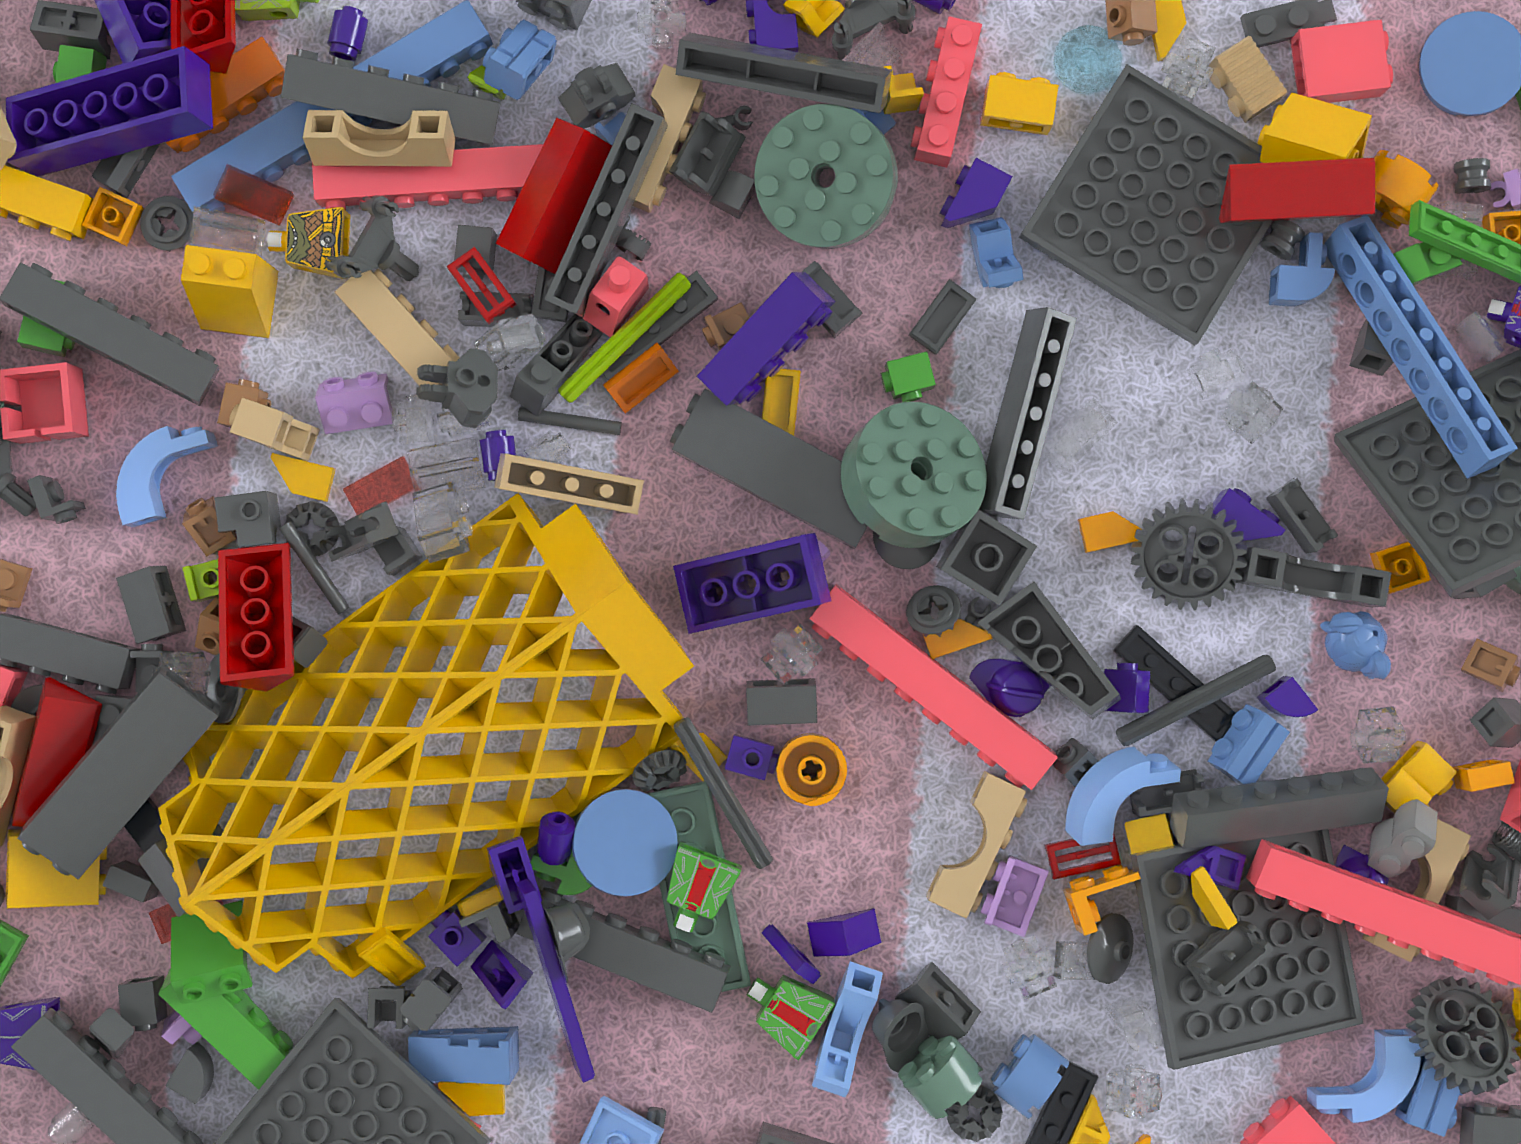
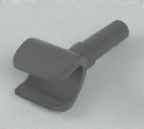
[715,106,753,130]
[964,597,991,625]

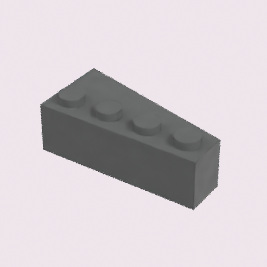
[977,581,1121,720]

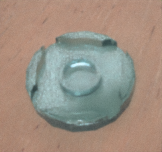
[1053,25,1122,95]

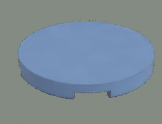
[1419,11,1521,116]
[572,789,678,897]

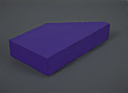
[1174,846,1246,890]
[762,924,821,984]

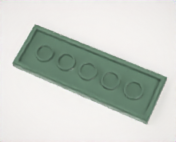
[646,781,751,992]

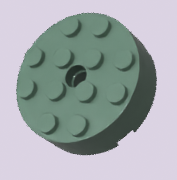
[754,104,898,249]
[841,402,987,548]

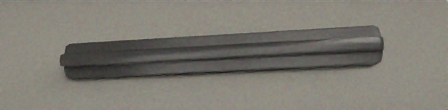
[1116,655,1276,746]
[674,717,773,869]

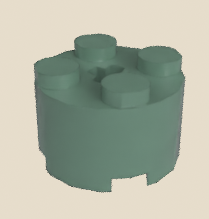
[898,1035,983,1119]

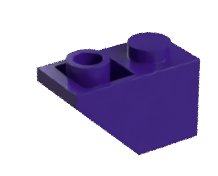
[940,158,1013,229]
[1213,488,1286,542]

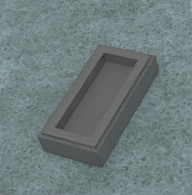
[908,279,977,355]

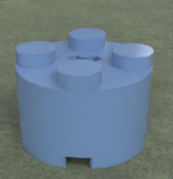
[990,1034,1069,1119]

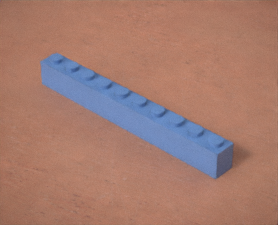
[171,0,494,218]

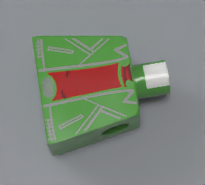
[667,842,742,932]
[746,975,835,1061]

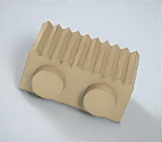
[1208,36,1287,123]

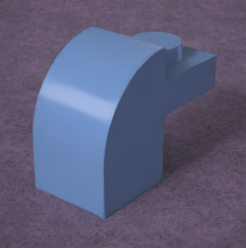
[969,217,1024,288]
[1269,232,1335,306]

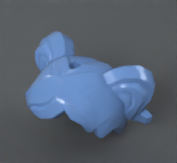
[1320,611,1391,680]

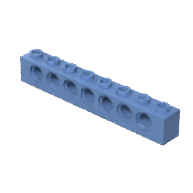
[1324,215,1518,479]

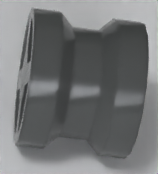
[1454,158,1491,194]
[1260,220,1305,260]

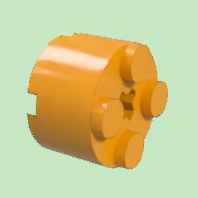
[1374,150,1439,229]
[776,733,847,806]

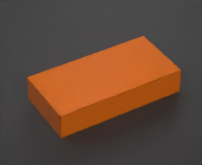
[603,343,679,414]

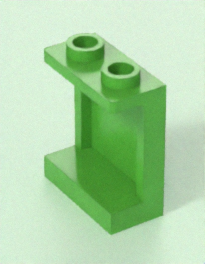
[170,900,253,1004]

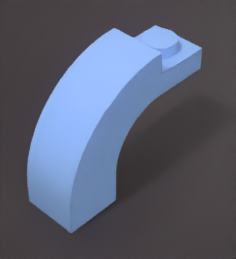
[116,426,218,527]
[1065,746,1181,846]
[812,961,883,1098]
[1307,1029,1421,1123]

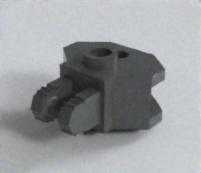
[558,63,636,129]
[416,348,498,428]

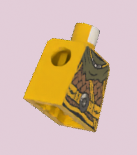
[267,207,350,279]

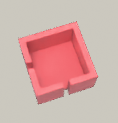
[0,362,89,444]

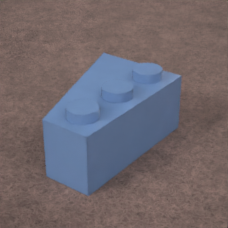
[408,1026,519,1085]

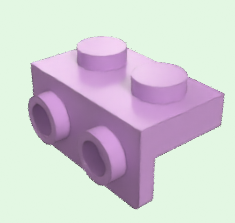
[315,372,394,434]
[980,855,1049,937]

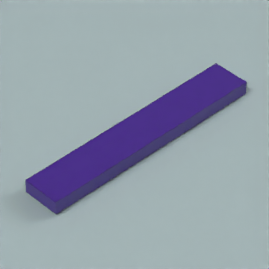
[516,879,595,1083]

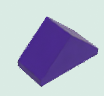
[487,836,542,914]
[807,908,881,957]
[470,940,534,1009]

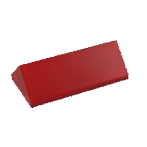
[171,0,236,74]
[496,118,612,274]
[1219,158,1375,223]
[218,543,294,692]
[12,677,102,827]

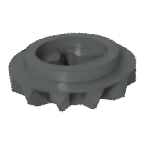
[140,196,197,252]
[285,501,339,557]
[906,585,962,637]
[632,750,687,792]
[946,1085,1003,1142]

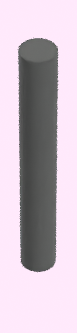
[518,407,622,435]
[279,521,349,615]

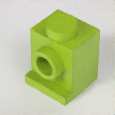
[182,559,219,602]

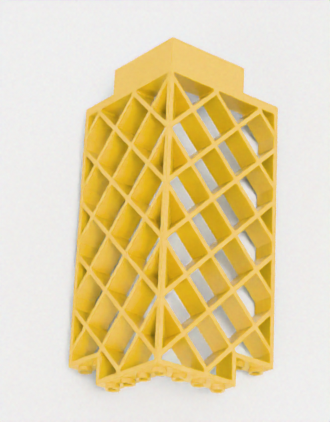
[158,492,694,979]

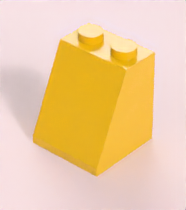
[1258,92,1372,163]
[181,245,279,338]
[5,829,107,909]

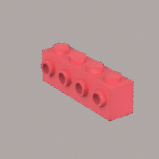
[910,16,982,168]

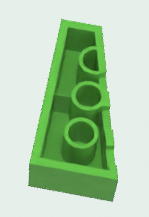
[158,968,293,1090]

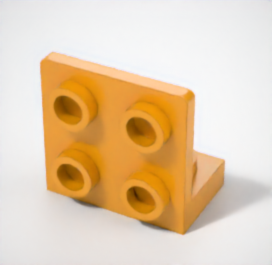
[1063,865,1141,936]

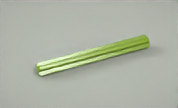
[558,272,691,403]

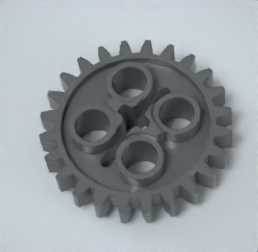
[1131,498,1247,610]
[1406,976,1521,1095]

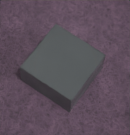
[102,860,159,903]

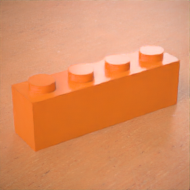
[166,36,285,153]

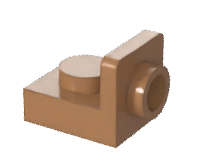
[702,302,749,351]
[182,496,237,557]
[0,558,33,612]
[1461,639,1521,692]

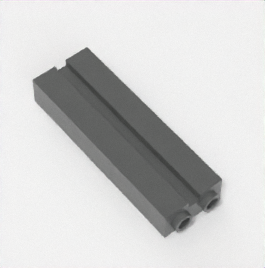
[670,388,867,549]
[17,664,221,880]

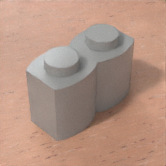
[1368,799,1438,878]

